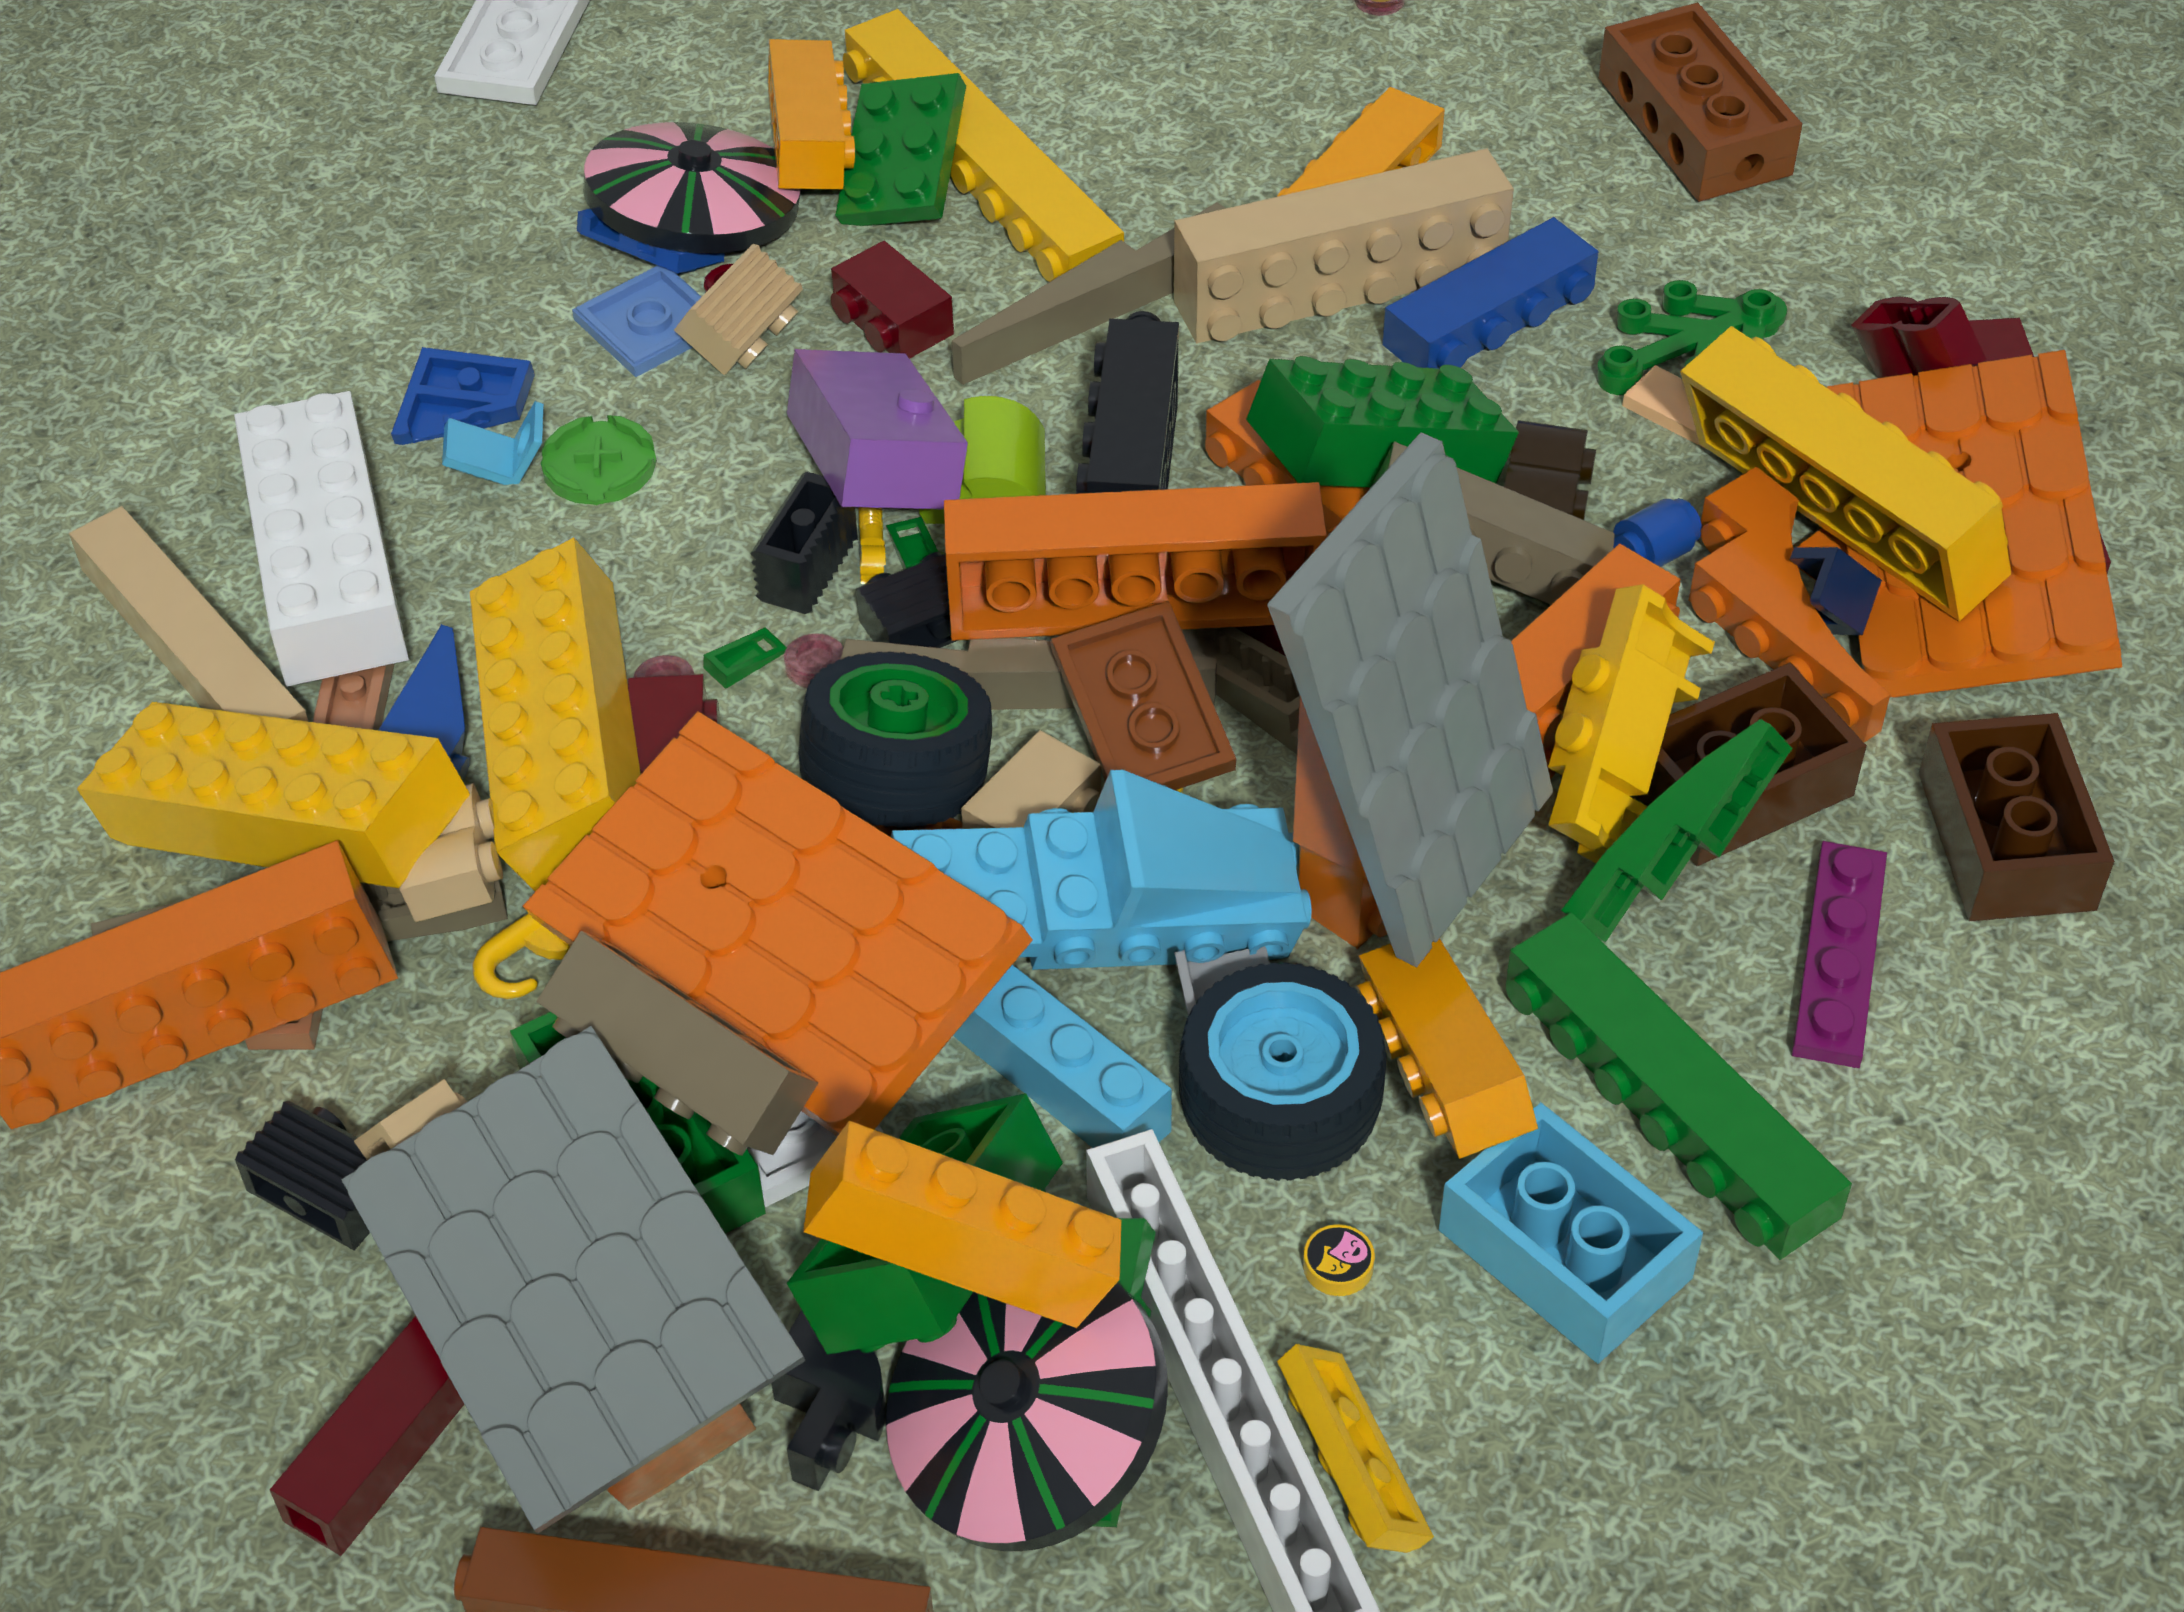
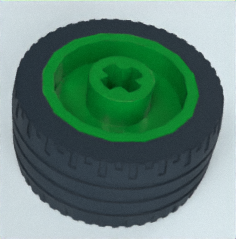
[798,652,992,828]

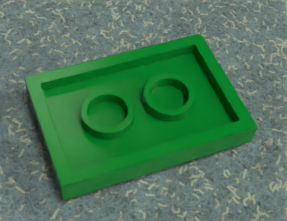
[835,73,966,226]

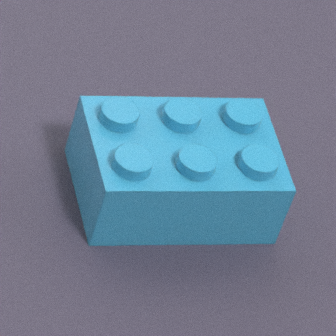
[1439,1103,1704,1364]

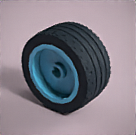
[1179,962,1386,1181]

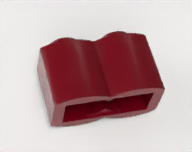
[1851,297,1987,378]

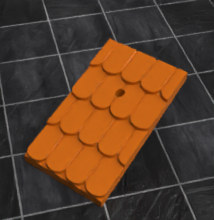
[1827,350,2122,698]
[522,711,1033,1136]

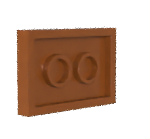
[1051,601,1237,790]

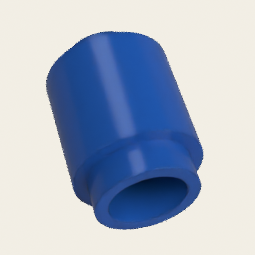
[1613,498,1702,567]

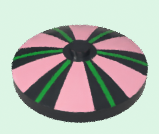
[583,122,801,253]
[886,1283,1168,1552]

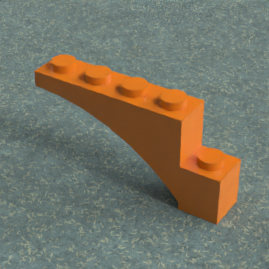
[1688,467,1891,742]

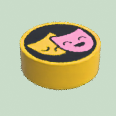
[1303,1224,1375,1296]

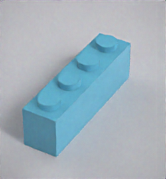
[953,965,1172,1148]

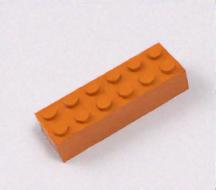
[944,482,1327,641]
[0,840,398,1129]

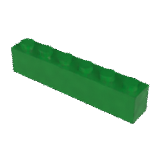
[1505,912,1852,1260]

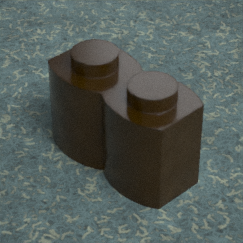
[1504,420,1597,520]

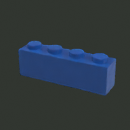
[1382,217,1599,369]

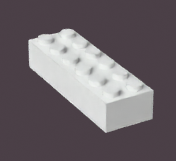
[234,391,409,687]

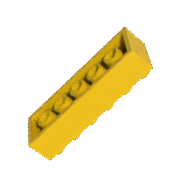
[1680,326,2011,622]
[470,537,641,892]
[77,702,470,888]

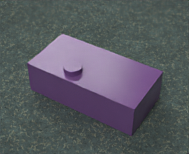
[787,349,968,509]

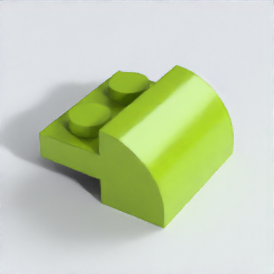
[919,396,1046,524]

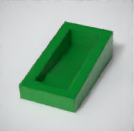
[886,517,938,570]
[703,627,788,689]

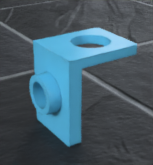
[442,401,544,485]

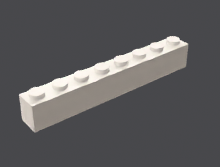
[1086,1129,1380,1612]

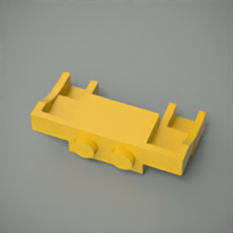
[1548,584,1715,863]

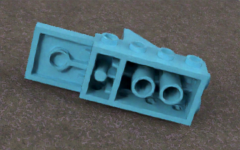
[891,770,1312,970]

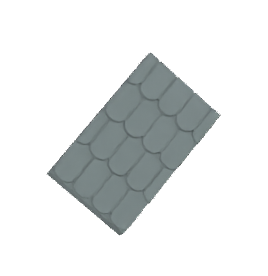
[1267,432,1553,968]
[341,1026,806,1533]

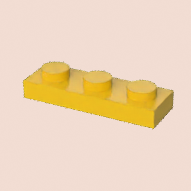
[1277,1344,1434,1553]

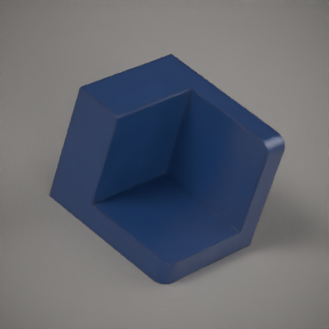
[1789,547,1882,635]

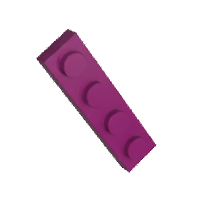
[1792,841,1887,1069]

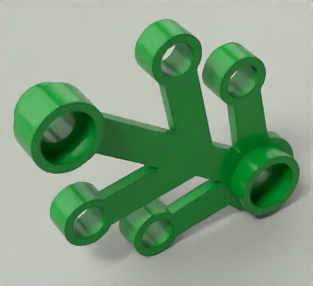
[1597,280,1787,396]

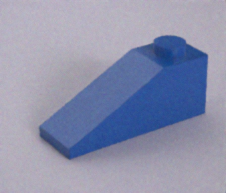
[378,624,470,782]

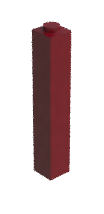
[270,1316,464,1556]

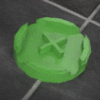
[541,415,657,505]

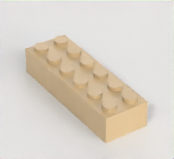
[1174,148,1514,344]

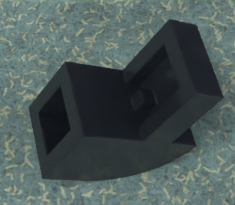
[771,1310,886,1491]

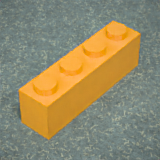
[768,39,855,189]
[1277,87,1445,197]
[1356,938,1538,1159]
[803,1121,1122,1328]

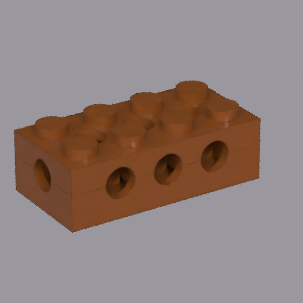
[1598,2,1803,202]

